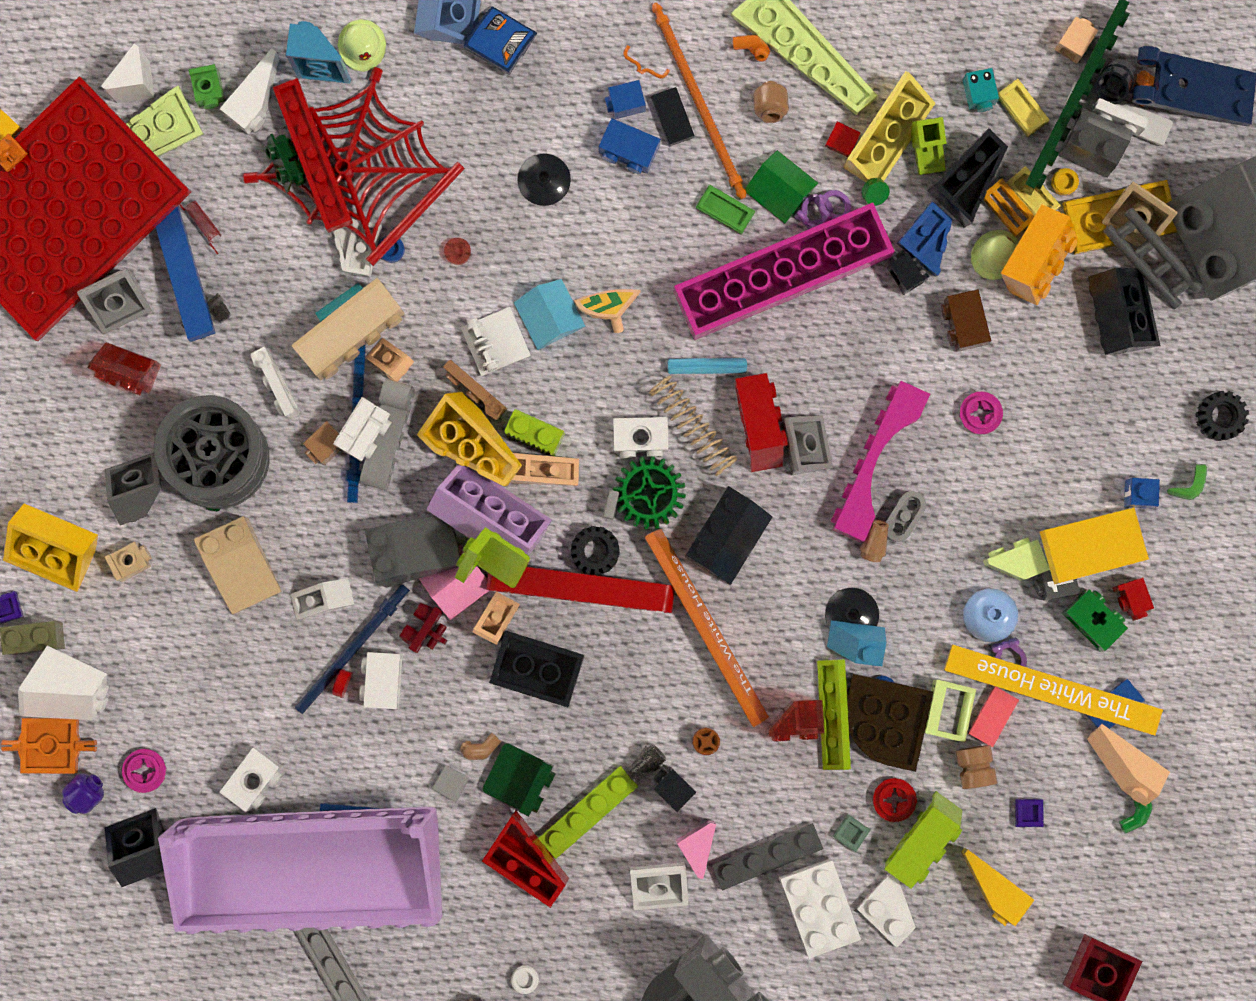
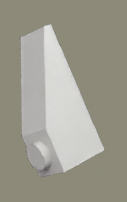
[220,48,280,135]

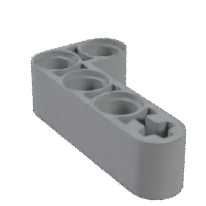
[360,379,415,490]

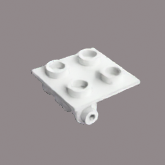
[461,307,531,377]

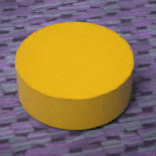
[1051,168,1079,196]

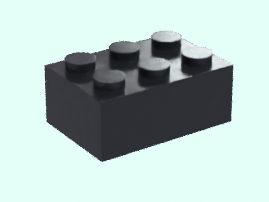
[489,631,585,708]

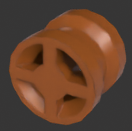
[692,728,720,755]

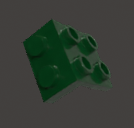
[483,743,556,817]

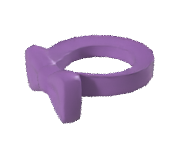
[814,190,851,223]
[794,194,833,229]
[991,637,1027,667]

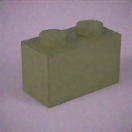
[0,621,65,655]

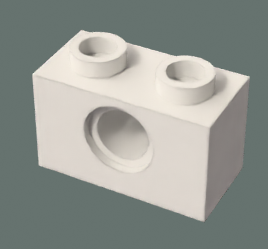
[613,417,668,458]
[220,747,283,812]

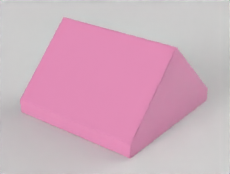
[419,545,489,620]
[676,820,716,879]

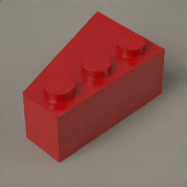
[735,373,788,472]
[482,810,569,908]

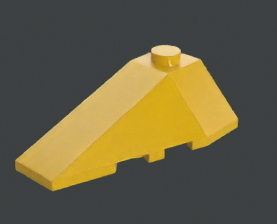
[417,392,522,487]

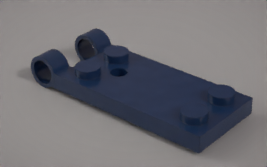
[1133,46,1256,126]

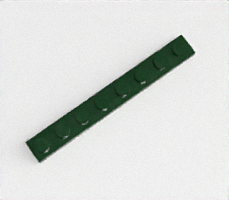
[1022,0,1130,196]

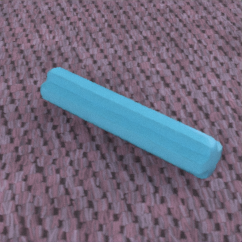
[668,358,747,374]

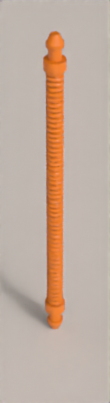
[652,2,746,200]

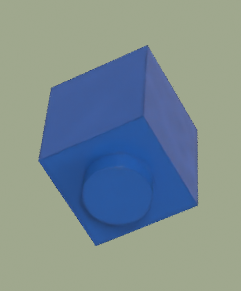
[604,80,646,119]
[1124,478,1160,509]

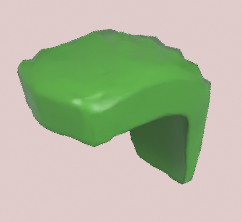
[1167,464,1207,500]

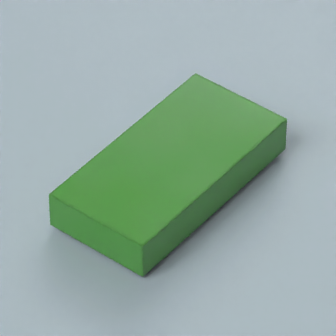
[696,184,755,235]

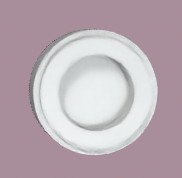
[511,965,539,994]

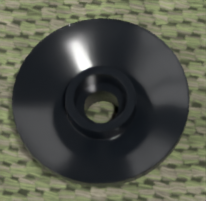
[518,153,571,206]
[825,588,879,629]

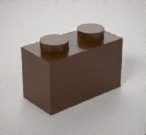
[941,289,992,352]

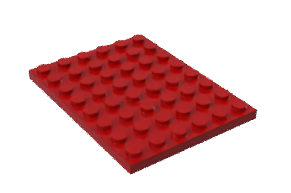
[0,76,192,341]

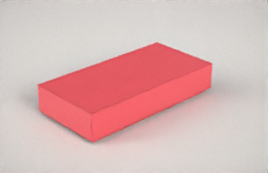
[968,686,1019,747]

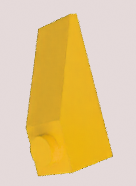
[961,848,1034,926]

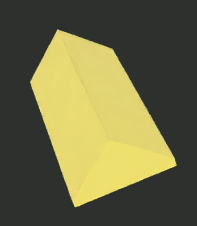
[843,71,935,182]

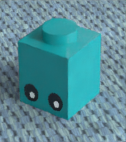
[962,68,999,113]

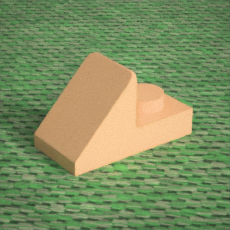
[365,338,414,382]
[473,592,520,645]

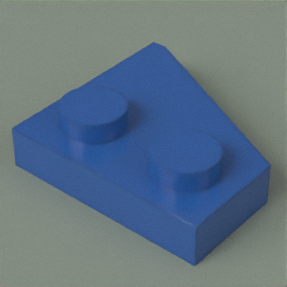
[896,202,952,277]

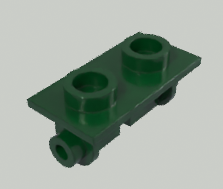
[265,133,306,193]

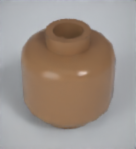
[753,81,789,123]

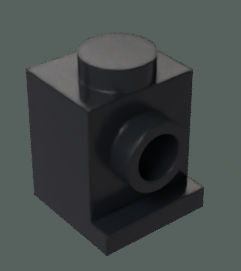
[887,250,930,295]

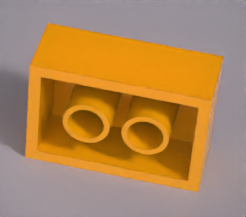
[1001,204,1078,305]

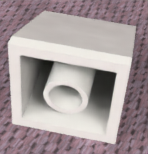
[18,646,109,720]

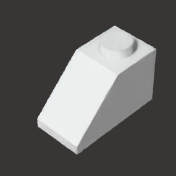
[290,578,354,620]

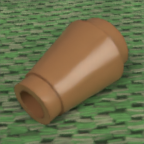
[860,520,889,562]

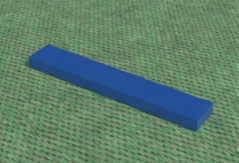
[155,205,216,342]

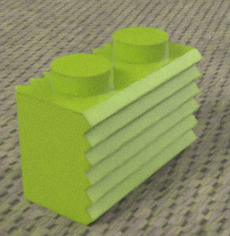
[504,409,565,456]

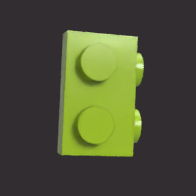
[455,527,530,588]

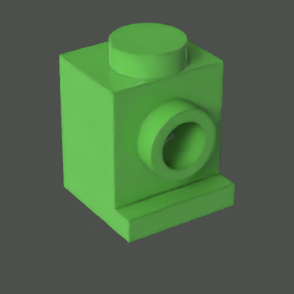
[188,64,225,109]

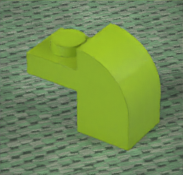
[911,117,947,175]

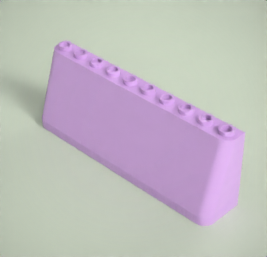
[158,807,442,934]

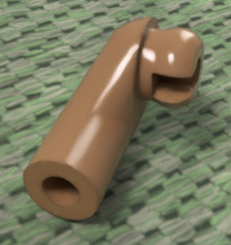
[460,733,502,760]

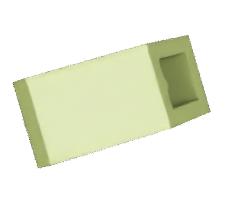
[983,537,1050,581]

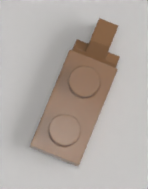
[443,360,508,421]

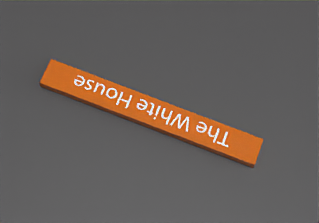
[645,529,769,727]

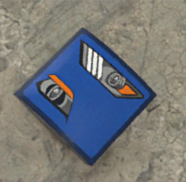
[463,6,537,75]

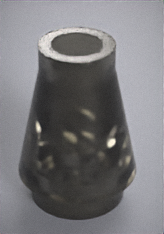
[626,743,667,783]

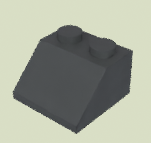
[1059,108,1132,178]

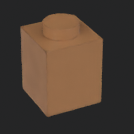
[303,421,341,465]

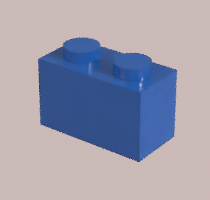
[599,118,661,174]

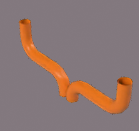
[623,45,670,79]

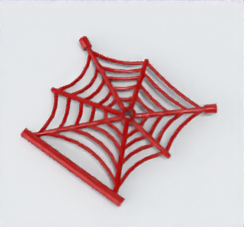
[243,67,465,266]

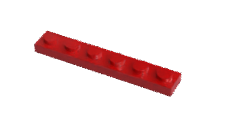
[272,78,353,233]

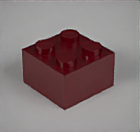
[1063,934,1143,1001]

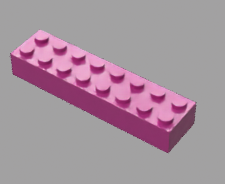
[673,203,895,341]

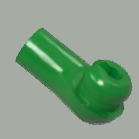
[1119,800,1153,834]

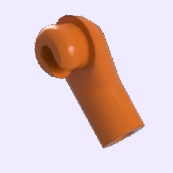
[733,35,770,62]

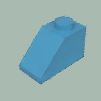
[827,621,887,667]

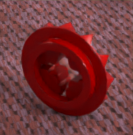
[872,778,917,822]

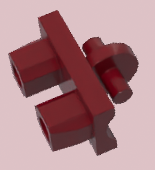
[399,603,448,653]

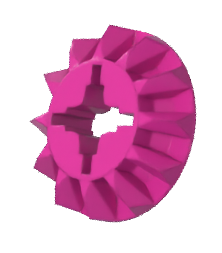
[959,391,1003,435]
[122,749,167,793]

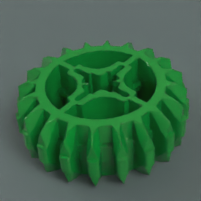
[613,456,686,530]

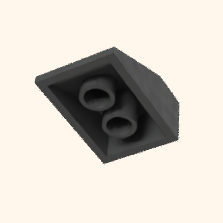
[365,516,460,588]

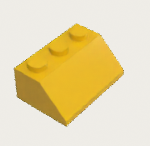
[3,503,98,592]

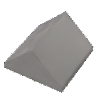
[77,268,152,335]
[782,415,833,475]

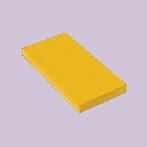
[1062,180,1177,255]
[1040,507,1149,585]

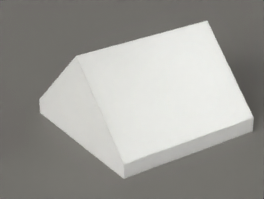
[101,44,155,103]
[630,863,688,910]

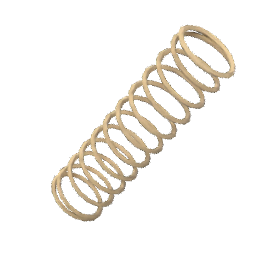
[649,375,737,476]

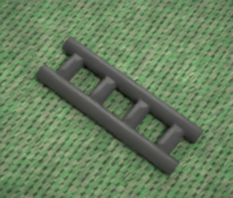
[1103,207,1203,309]

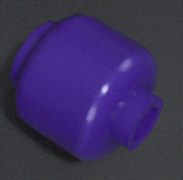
[62,773,104,814]

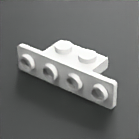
[1065,82,1173,146]

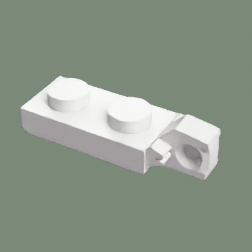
[251,347,300,419]

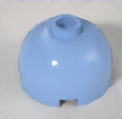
[963,588,1018,642]

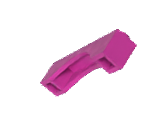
[830,381,930,543]

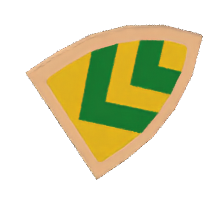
[574,289,641,333]

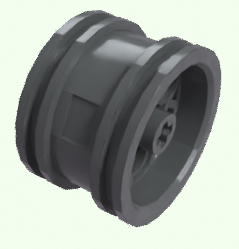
[154,395,270,509]

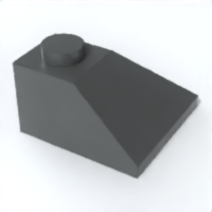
[105,452,162,526]

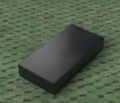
[651,87,695,147]

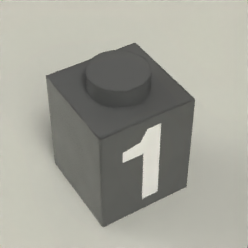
[1035,571,1080,601]

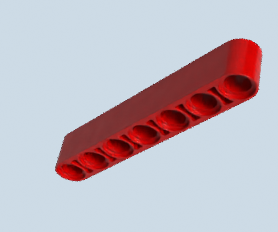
[486,567,675,613]

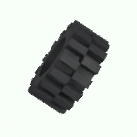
[1196,391,1249,441]
[571,526,620,575]

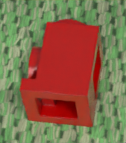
[1112,577,1154,621]

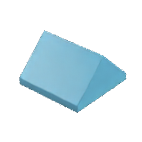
[514,279,586,350]

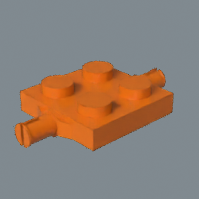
[1,718,97,774]

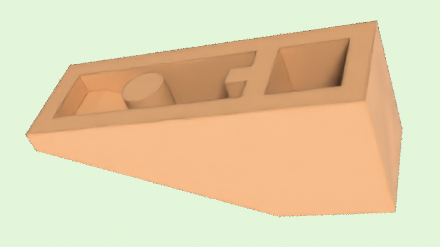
[510,453,579,486]
[1087,724,1170,806]

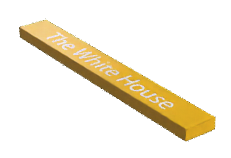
[944,644,1163,736]

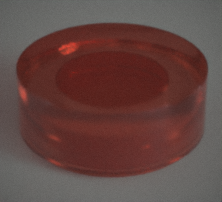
[444,238,471,265]

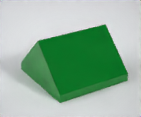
[745,150,818,224]

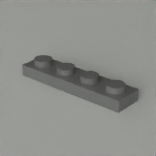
[712,823,824,891]

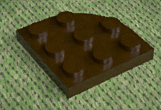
[847,673,933,772]

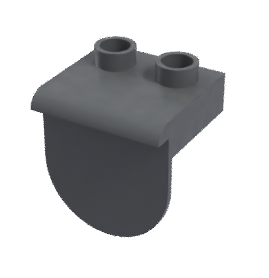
[1166,157,1256,301]
[641,935,769,1001]

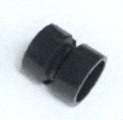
[1094,59,1137,104]

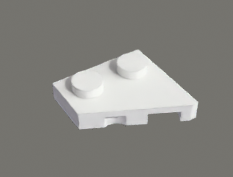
[334,219,382,278]
[856,873,916,948]

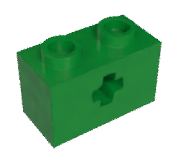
[1062,589,1128,652]

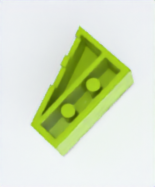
[884,791,962,889]

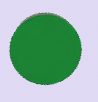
[861,178,890,206]

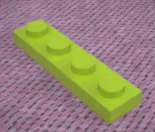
[817,659,851,770]
[539,765,638,859]

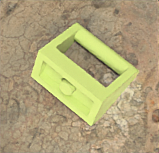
[925,680,976,742]

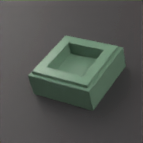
[833,814,871,853]

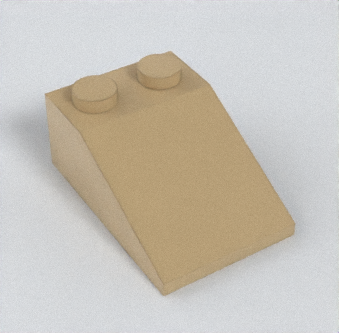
[194,516,282,615]

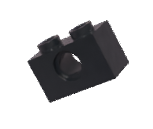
[652,767,696,812]

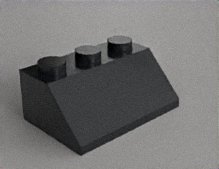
[1088,268,1161,355]
[685,486,773,586]

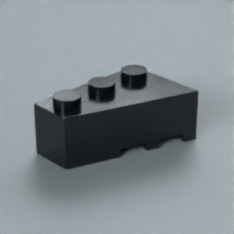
[927,128,1008,228]

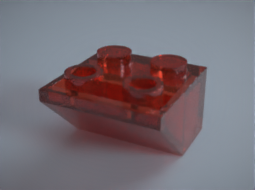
[87,342,161,396]
[765,700,824,742]

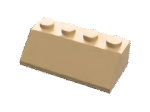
[291,278,404,380]

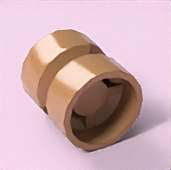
[955,745,998,789]

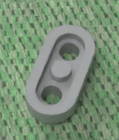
[885,491,926,542]

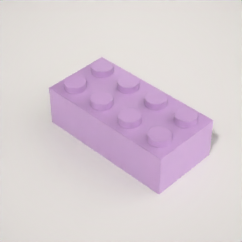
[426,464,552,556]

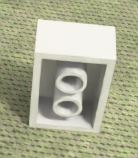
[779,858,861,959]

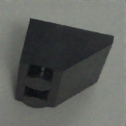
[104,808,165,887]

